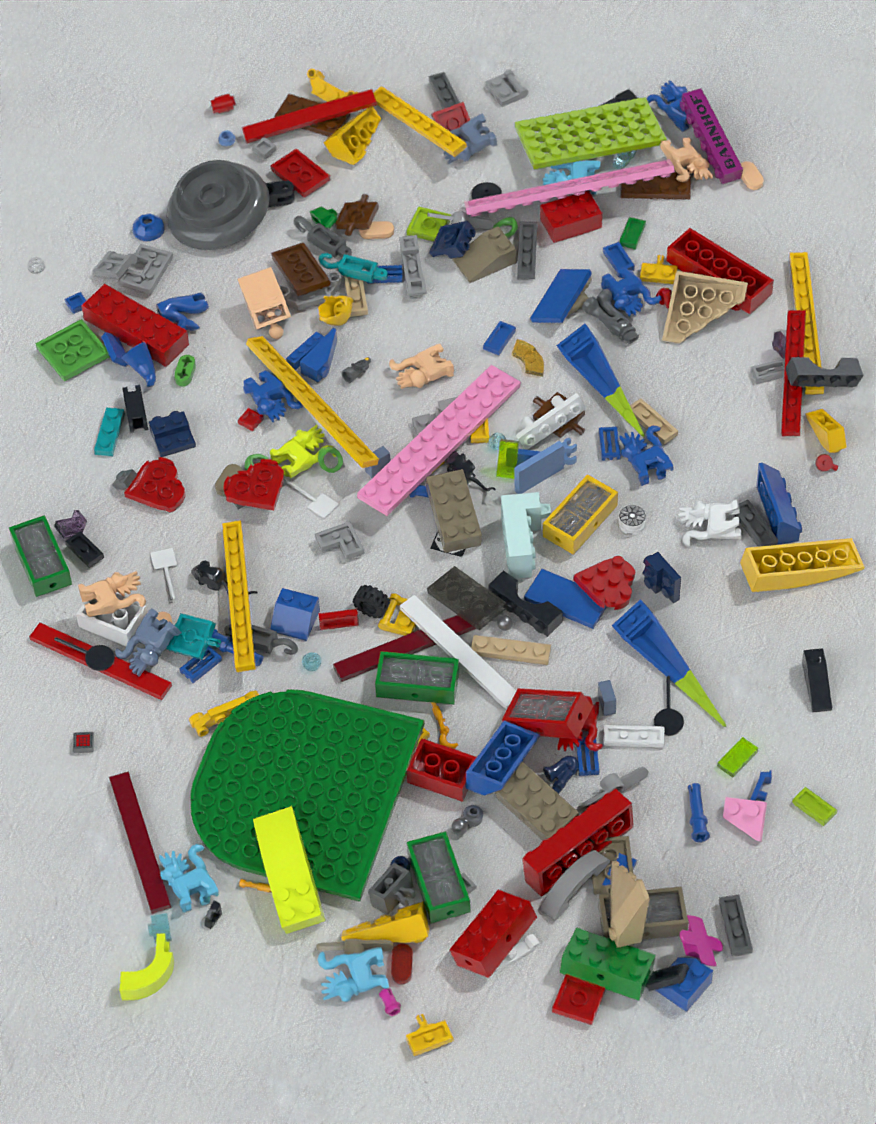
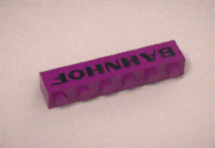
[680,88,743,185]

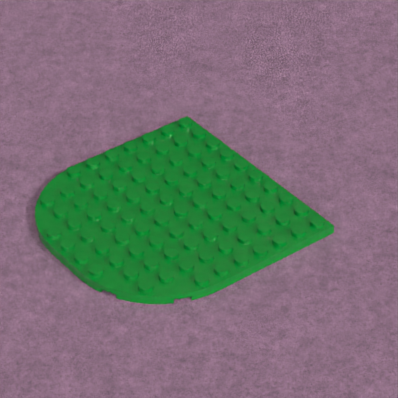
[190,689,425,902]

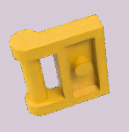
[378,593,416,636]

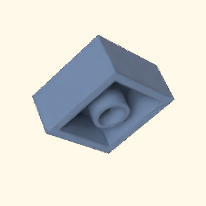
[365,446,391,478]
[598,680,616,716]

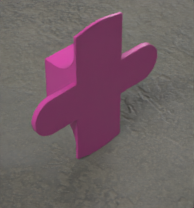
[679,915,723,967]

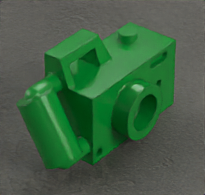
[310,206,338,229]

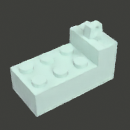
[501,492,551,579]

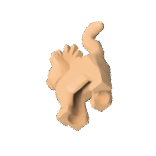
[660,138,713,182]
[389,344,454,389]
[78,571,146,617]

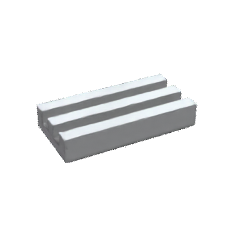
[750,359,785,384]

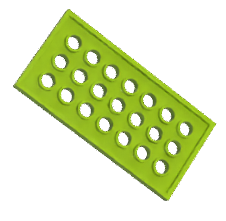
[514,97,667,170]

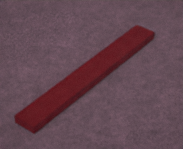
[333,608,483,682]
[109,771,171,914]

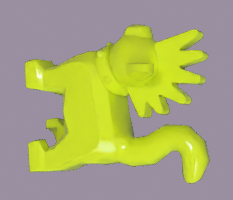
[270,425,336,478]

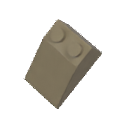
[453,226,516,283]

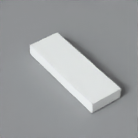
[604,725,664,748]

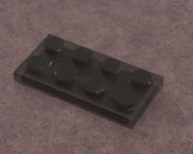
[427,566,508,631]

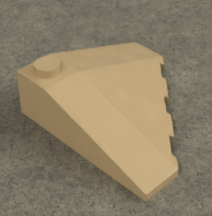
[662,271,748,344]
[609,861,650,948]

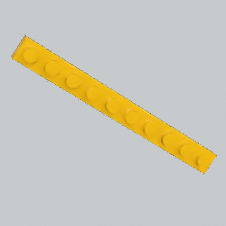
[789,252,824,395]
[222,520,256,673]

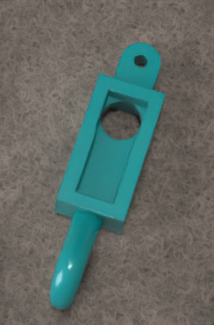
[318,253,388,283]

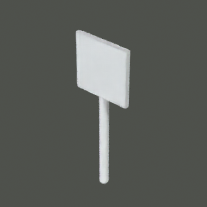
[285,478,339,519]
[150,548,177,600]

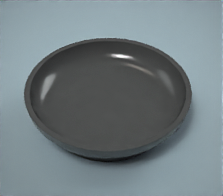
[167,160,269,250]

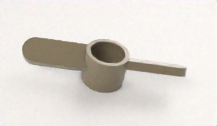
[316,939,393,954]

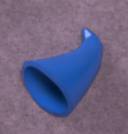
[121,343,156,387]

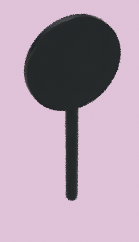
[54,637,115,671]
[654,676,684,736]

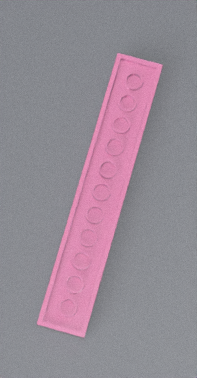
[464,159,675,216]
[357,365,521,516]

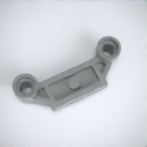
[279,271,342,310]

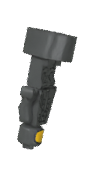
[341,357,371,383]

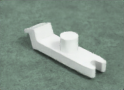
[495,934,540,971]

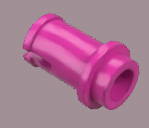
[379,988,401,1016]

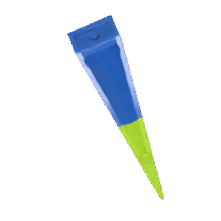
[556,323,644,437]
[612,599,726,727]

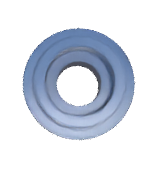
[218,130,235,146]

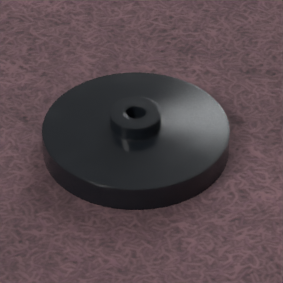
[471,182,502,200]

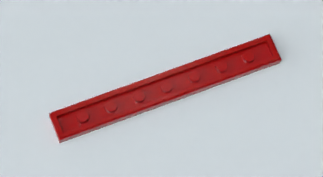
[242,89,377,144]
[781,310,806,436]
[29,622,172,700]

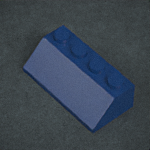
[756,462,802,545]
[466,721,540,796]

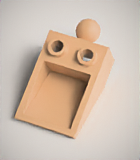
[237,267,291,339]

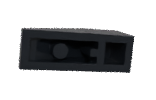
[802,648,832,712]

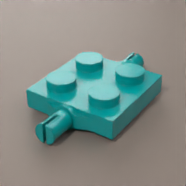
[166,613,221,660]

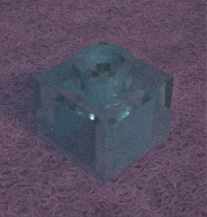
[148,913,172,944]

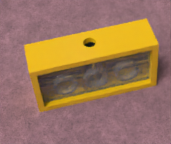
[543,474,618,555]

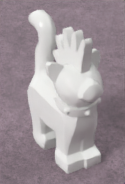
[678,500,742,547]

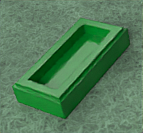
[619,217,646,250]

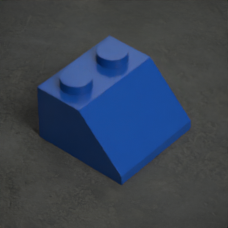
[270,588,320,641]
[655,957,713,1012]

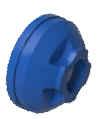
[133,214,165,241]

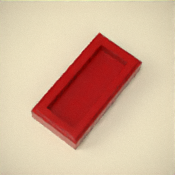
[318,609,359,630]

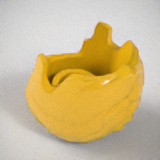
[318,295,353,326]

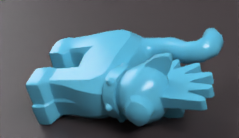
[543,161,600,195]
[159,844,219,913]
[317,947,389,1002]

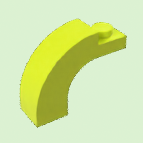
[119,933,175,1000]

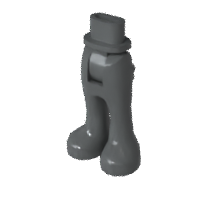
[582,289,639,344]

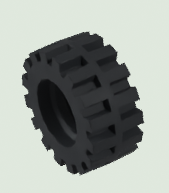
[352,585,390,619]

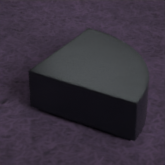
[204,900,222,929]

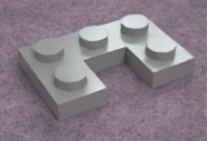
[118,244,173,295]

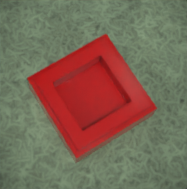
[238,408,264,431]

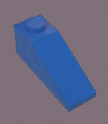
[300,328,337,383]

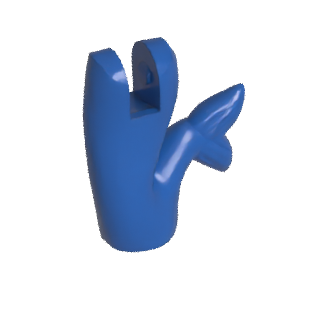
[156,292,209,331]

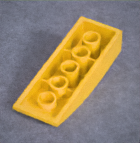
[740,538,865,592]

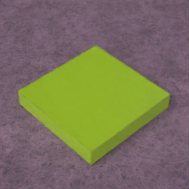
[406,206,451,242]

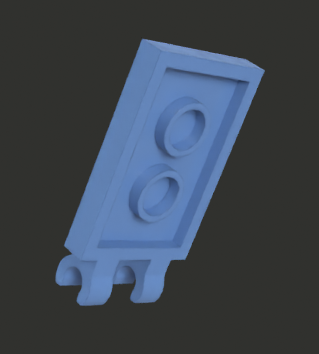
[514,438,577,494]

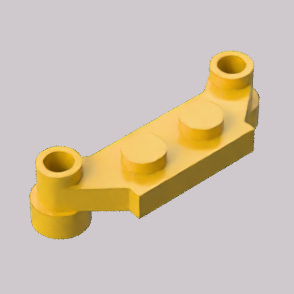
[307,68,358,102]
[189,690,259,737]

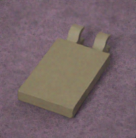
[588,836,633,895]

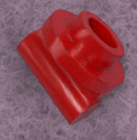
[656,287,672,309]

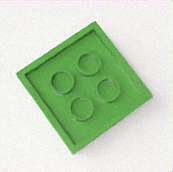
[35,319,110,381]

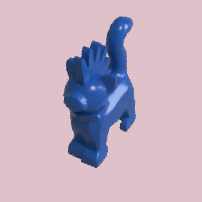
[647,80,689,132]
[601,267,661,317]
[243,370,303,423]
[619,425,674,486]

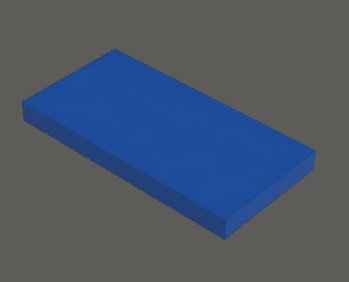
[530,269,592,323]
[524,569,607,629]

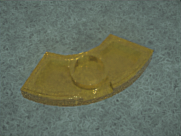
[512,339,544,377]

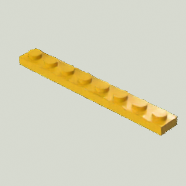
[374,86,467,157]

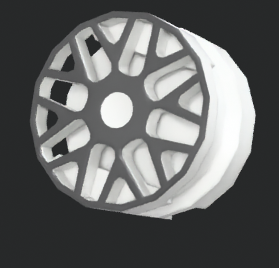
[619,505,646,535]

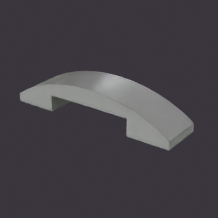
[399,235,427,296]
[540,850,610,920]

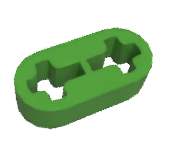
[174,355,196,387]

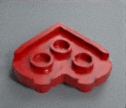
[124,457,185,512]
[223,459,284,511]
[573,556,636,610]

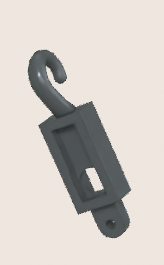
[293,216,352,258]
[224,624,298,655]

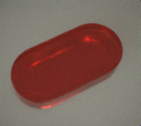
[391,943,413,984]

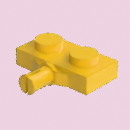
[640,255,677,284]
[406,1014,454,1056]

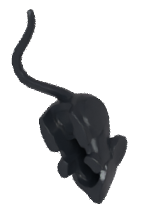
[447,451,496,491]
[191,560,258,595]

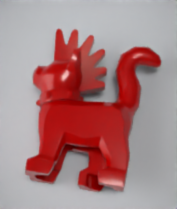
[557,696,603,752]

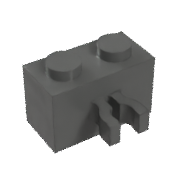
[368,863,416,915]

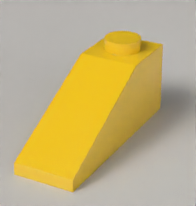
[805,409,847,453]

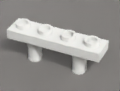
[515,393,586,450]

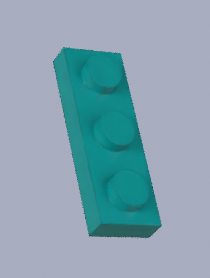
[94,407,125,457]

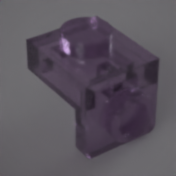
[772,331,786,359]
[54,510,87,539]

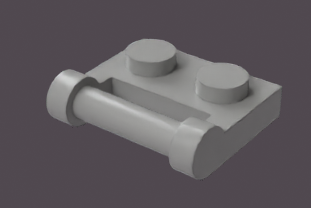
[485,69,528,107]
[92,251,138,279]

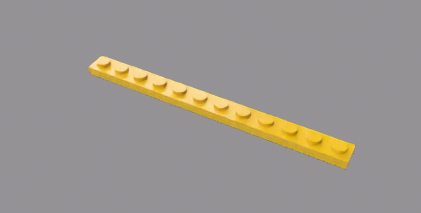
[246,336,379,468]

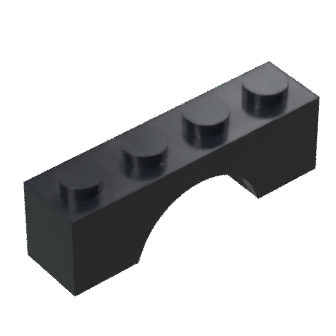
[785,357,864,387]
[488,570,563,637]

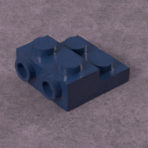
[429,221,476,259]
[149,411,196,457]
[642,552,681,603]

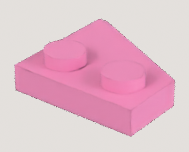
[723,797,767,842]

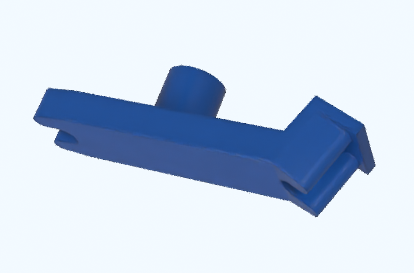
[750,770,772,801]

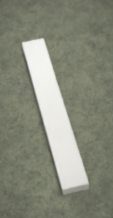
[400,595,516,710]

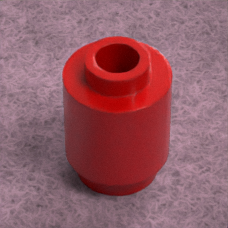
[210,93,236,114]

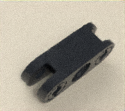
[266,180,295,208]
[122,385,149,433]

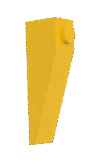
[323,107,381,165]
[341,902,430,943]

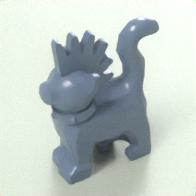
[443,113,497,164]
[115,608,181,676]

